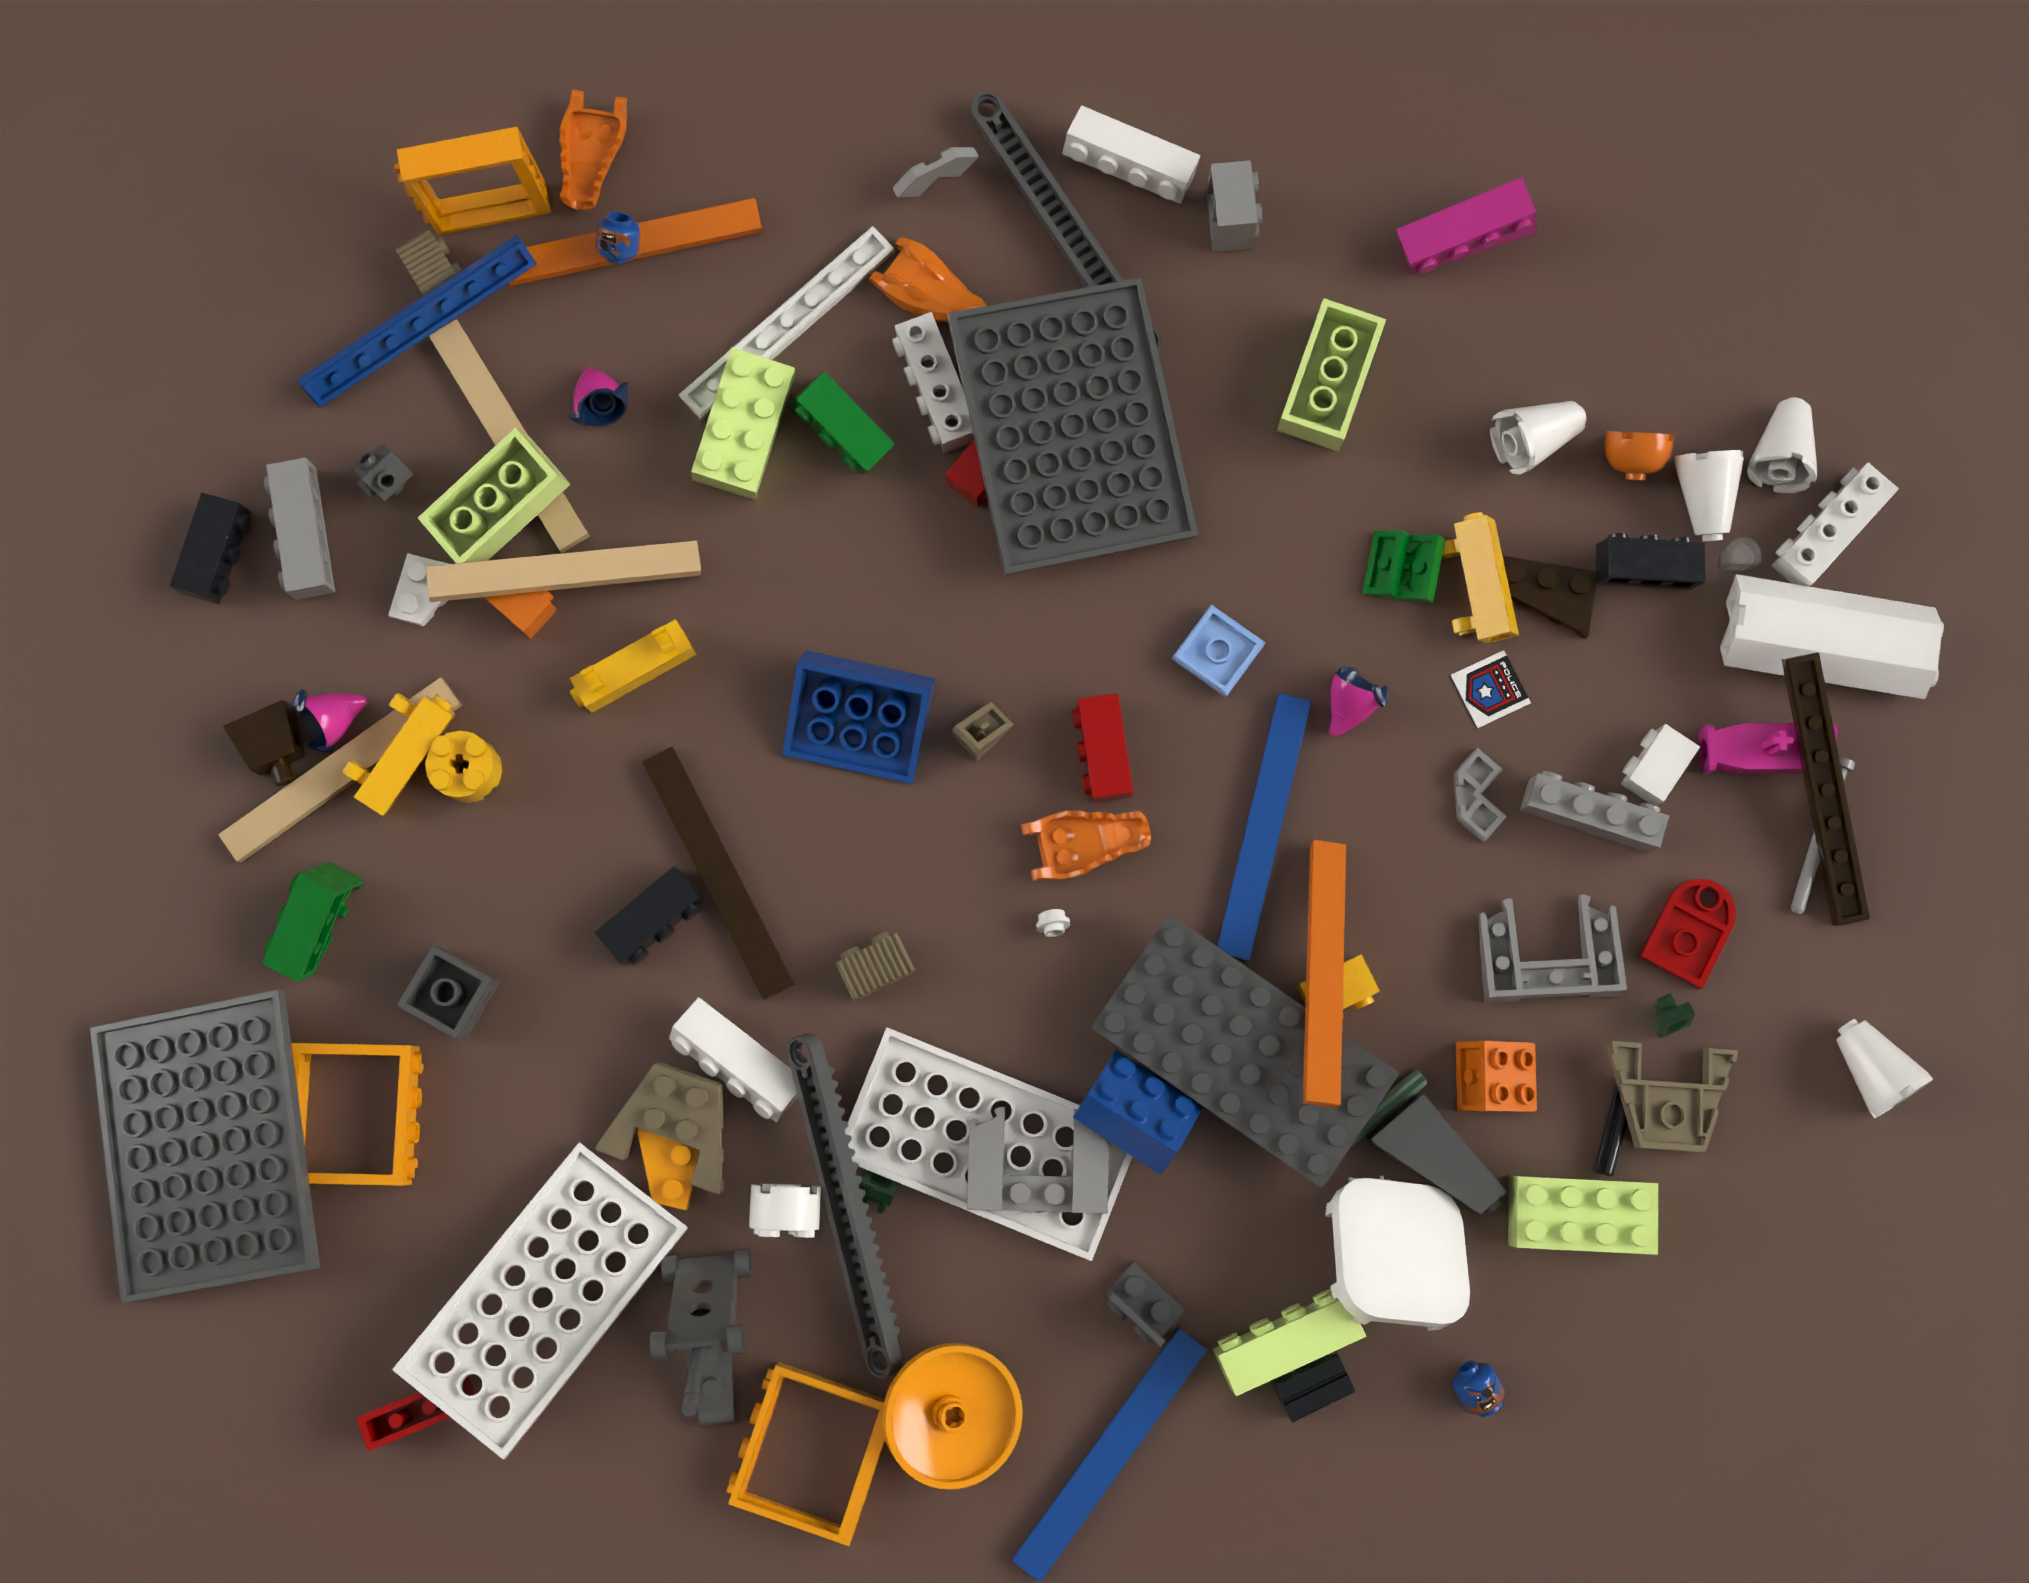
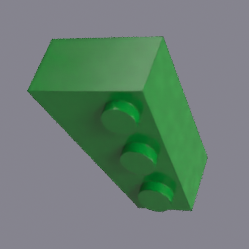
[788,371,895,474]
[262,862,365,982]

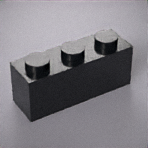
[169,492,251,604]
[1596,533,1706,590]
[595,866,705,966]

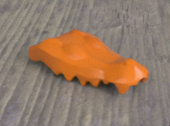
[559,89,627,210]
[868,237,987,324]
[1021,811,1151,881]

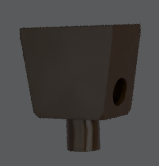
[223,700,305,786]

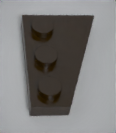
[1503,556,1596,639]

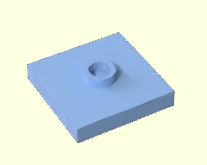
[1172,604,1266,698]

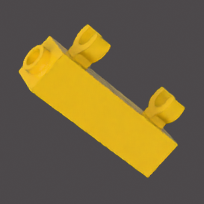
[1442,512,1519,644]
[569,619,697,713]
[342,693,456,816]

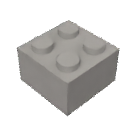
[1206,160,1262,252]

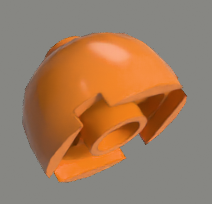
[1604,431,1674,480]

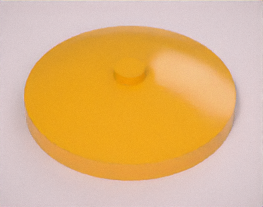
[882,1343,1023,1490]

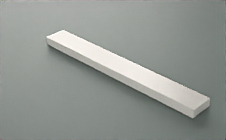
[679,226,895,421]

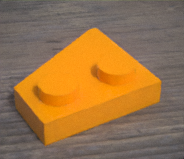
[637,1128,700,1210]

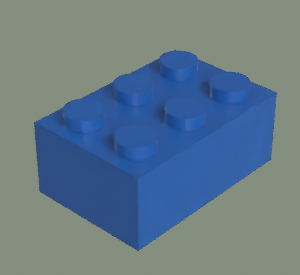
[1073,1050,1203,1175]

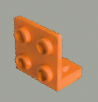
[1456,1041,1537,1112]

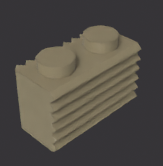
[395,230,462,296]
[835,931,916,1002]

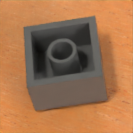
[397,945,501,1041]

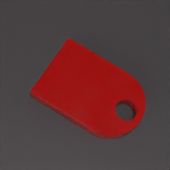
[1638,879,1736,989]

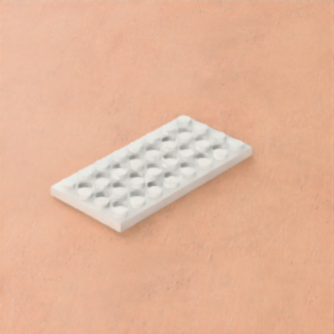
[845,1028,1132,1261]
[392,1142,688,1460]

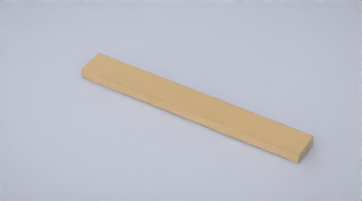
[429,319,590,553]
[426,541,701,602]
[218,677,462,863]

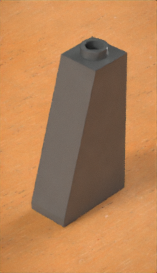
[1366,1094,1507,1215]

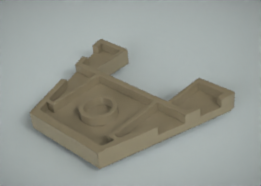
[1606,1041,1738,1152]
[595,1062,724,1195]

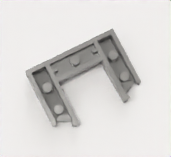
[1478,894,1627,1003]
[967,1107,1108,1214]

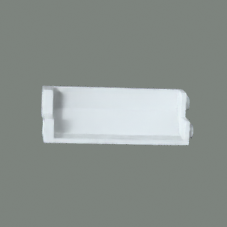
[1720,574,1944,699]

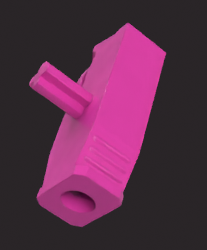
[1698,723,1839,775]

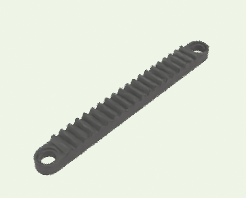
[971,91,1161,354]
[787,1033,902,1379]

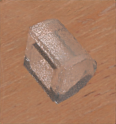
[1717,537,1761,571]

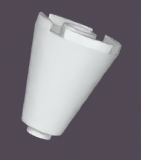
[1747,397,1818,493]
[1490,401,1587,475]
[1674,450,1744,542]
[1836,1019,1933,1118]

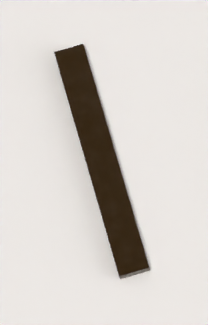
[1781,652,1870,926]
[642,747,795,1001]

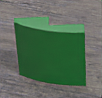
[1362,530,1445,603]

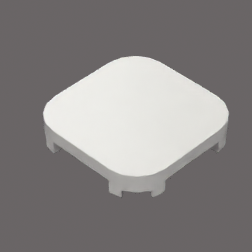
[1325,1178,1470,1331]

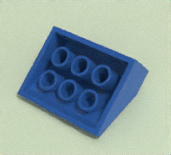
[782,650,936,784]

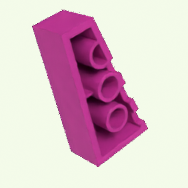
[1396,177,1537,274]

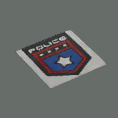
[1451,650,1531,728]

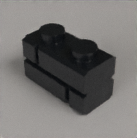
[1271,1351,1356,1423]

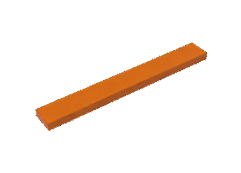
[508,198,763,287]
[1303,840,1346,1108]

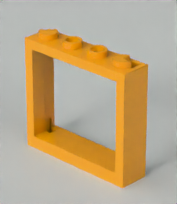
[394,127,551,235]
[291,1043,424,1186]
[726,1362,885,1546]

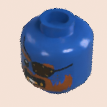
[596,211,640,264]
[1452,1361,1505,1417]

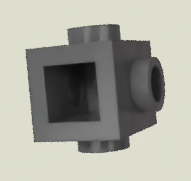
[353,443,413,501]

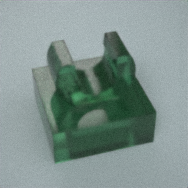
[1653,993,1695,1039]
[859,1170,899,1213]

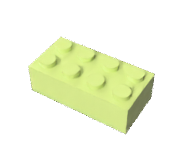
[1277,298,1386,452]
[691,347,795,500]
[418,427,571,564]
[1508,1176,1658,1255]
[1213,1289,1366,1396]

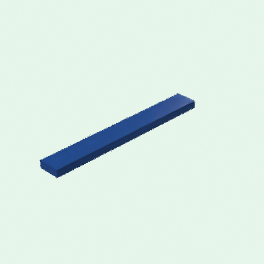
[297,235,537,408]
[1217,693,1311,961]
[1012,1327,1208,1582]

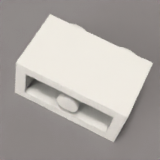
[1621,724,1700,806]

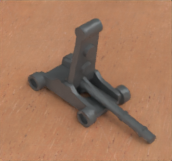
[650,1248,752,1426]

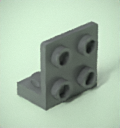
[1106,1261,1185,1346]

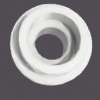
[1036,909,1070,937]

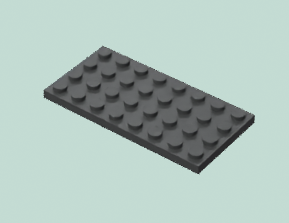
[1091,914,1400,1189]

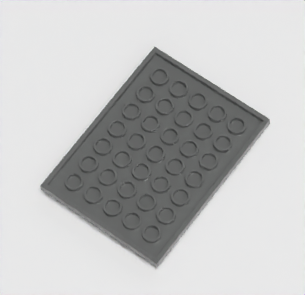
[947,277,1198,576]
[90,990,320,1303]

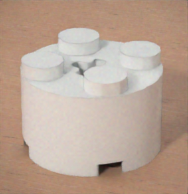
[749,1184,821,1238]

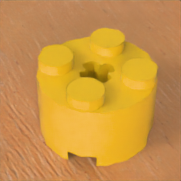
[425,730,502,803]

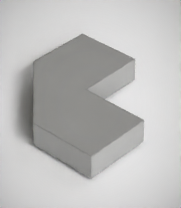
[893,147,979,198]
[1453,747,1507,843]

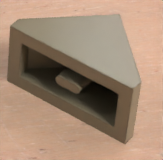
[952,702,1014,761]

